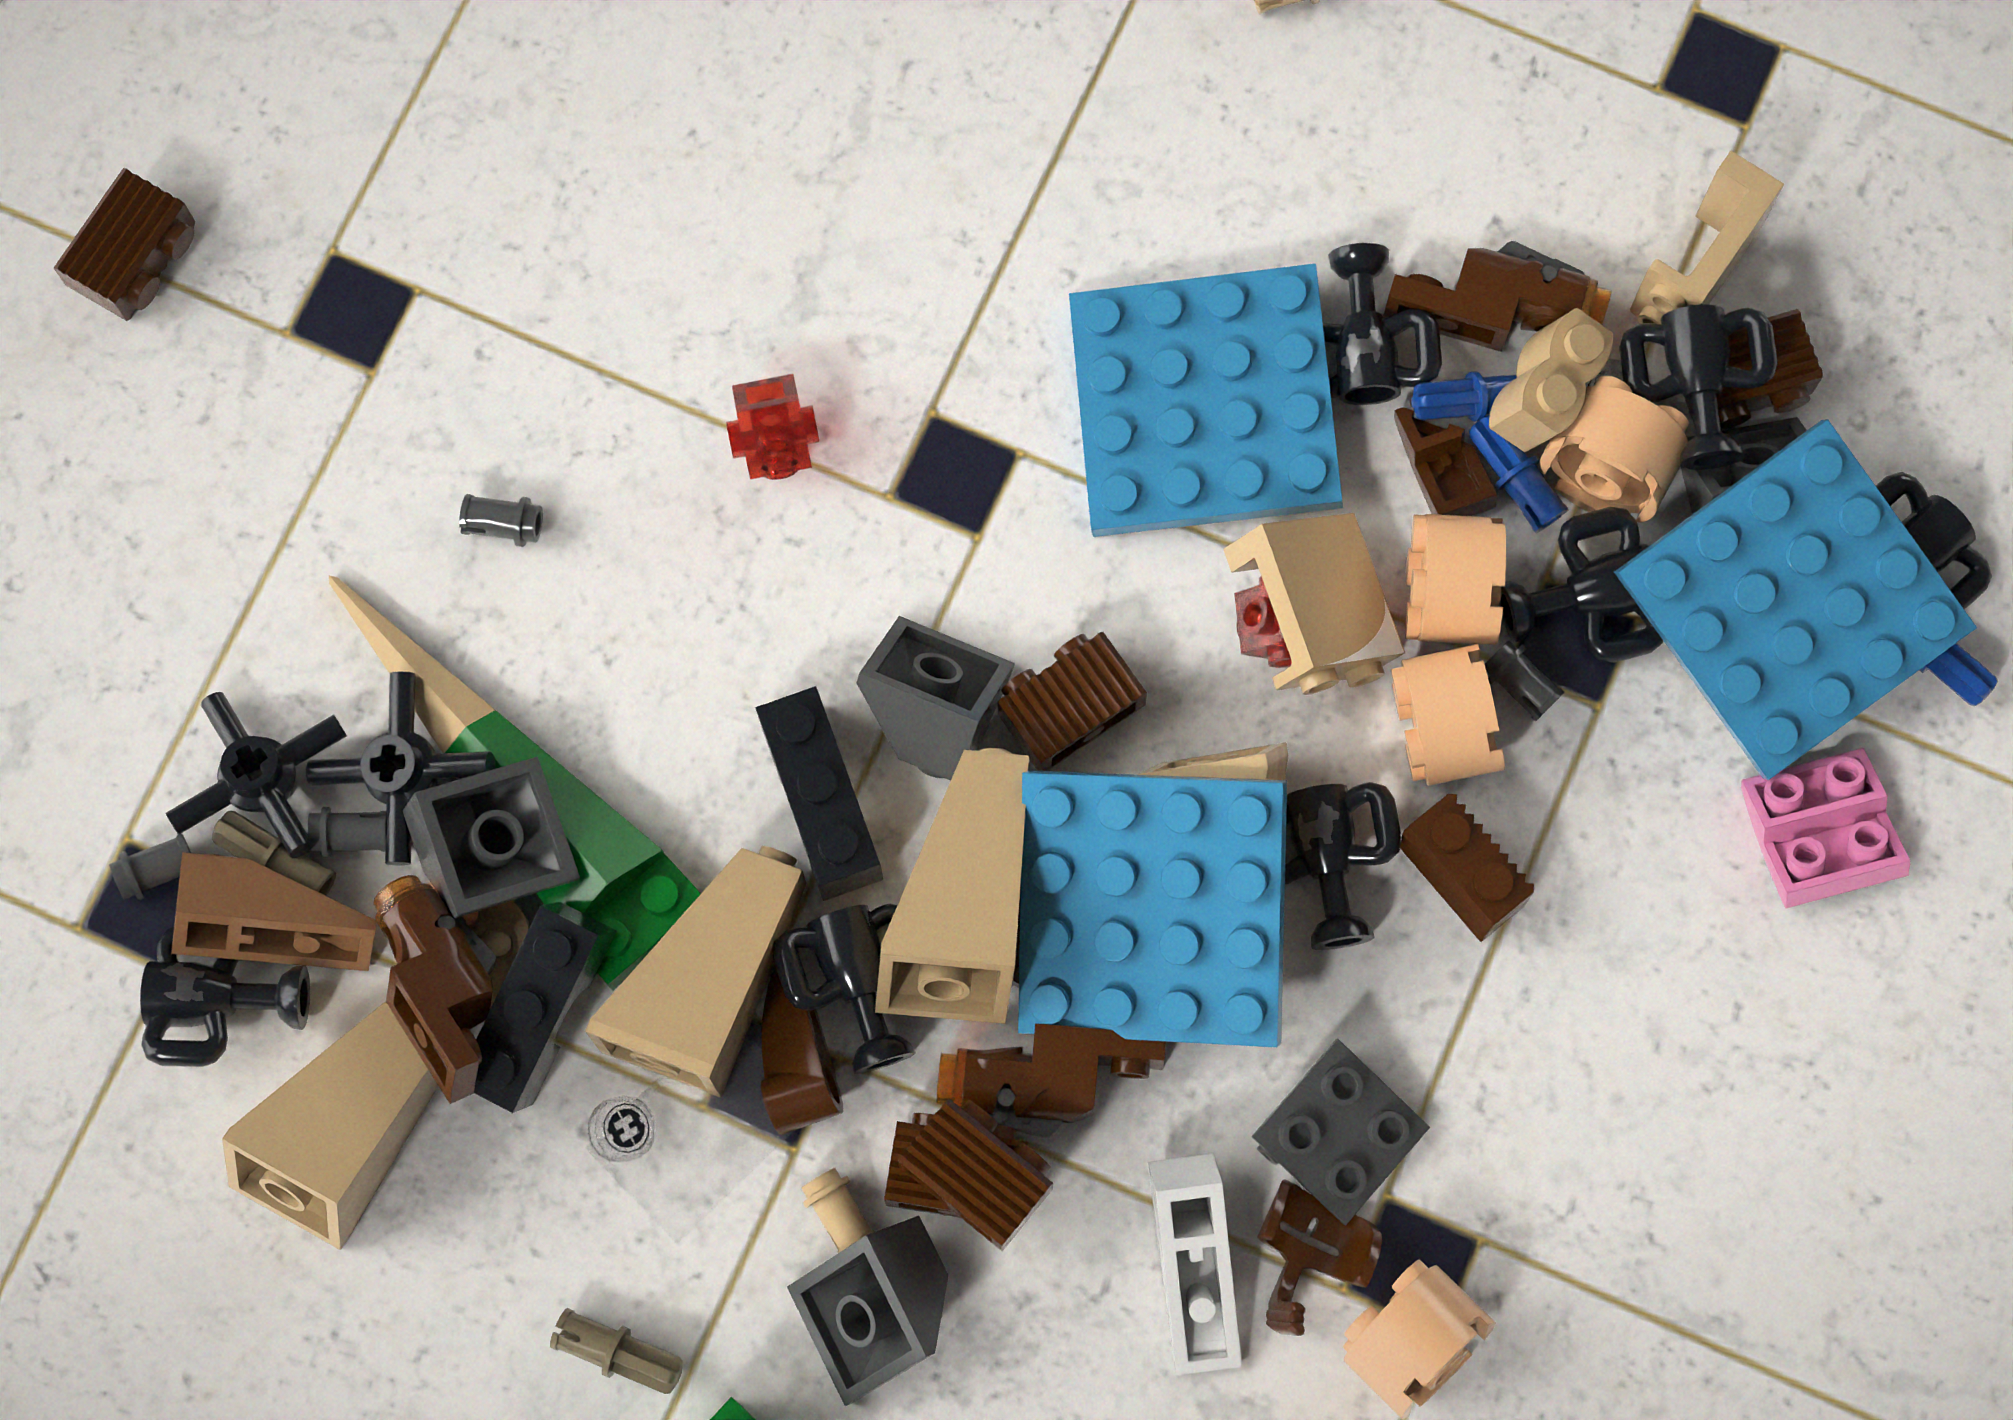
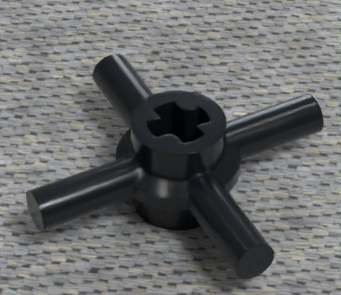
[306,671,495,866]
[165,692,347,858]

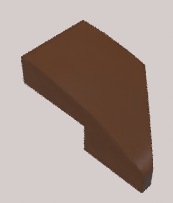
[1394,407,1497,516]

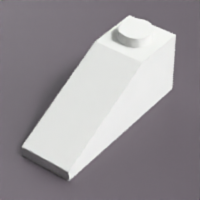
[1148,1153,1242,1376]

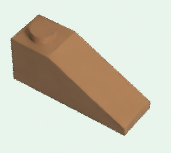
[171,852,376,971]

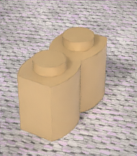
[1489,308,1613,452]

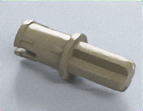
[211,811,337,896]
[550,1308,683,1394]

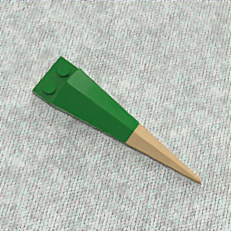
[329,575,701,991]

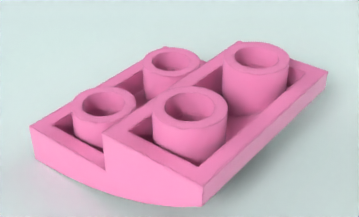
[1741,748,1910,908]

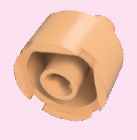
[1540,376,1689,522]
[1405,514,1506,645]
[1391,644,1505,786]
[1343,1259,1496,1419]

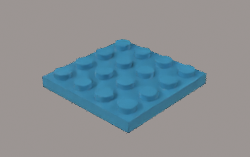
[1069,263,1343,537]
[1614,419,1977,780]
[1018,770,1287,1048]

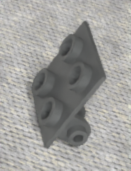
[1251,1039,1430,1226]

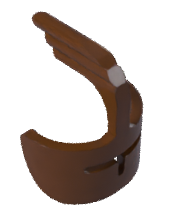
[1257,1179,1382,1336]

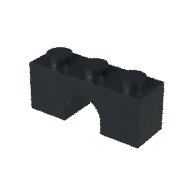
[755,686,883,901]
[474,902,617,1113]

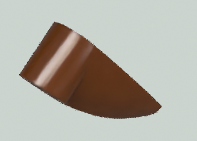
[760,965,843,1135]

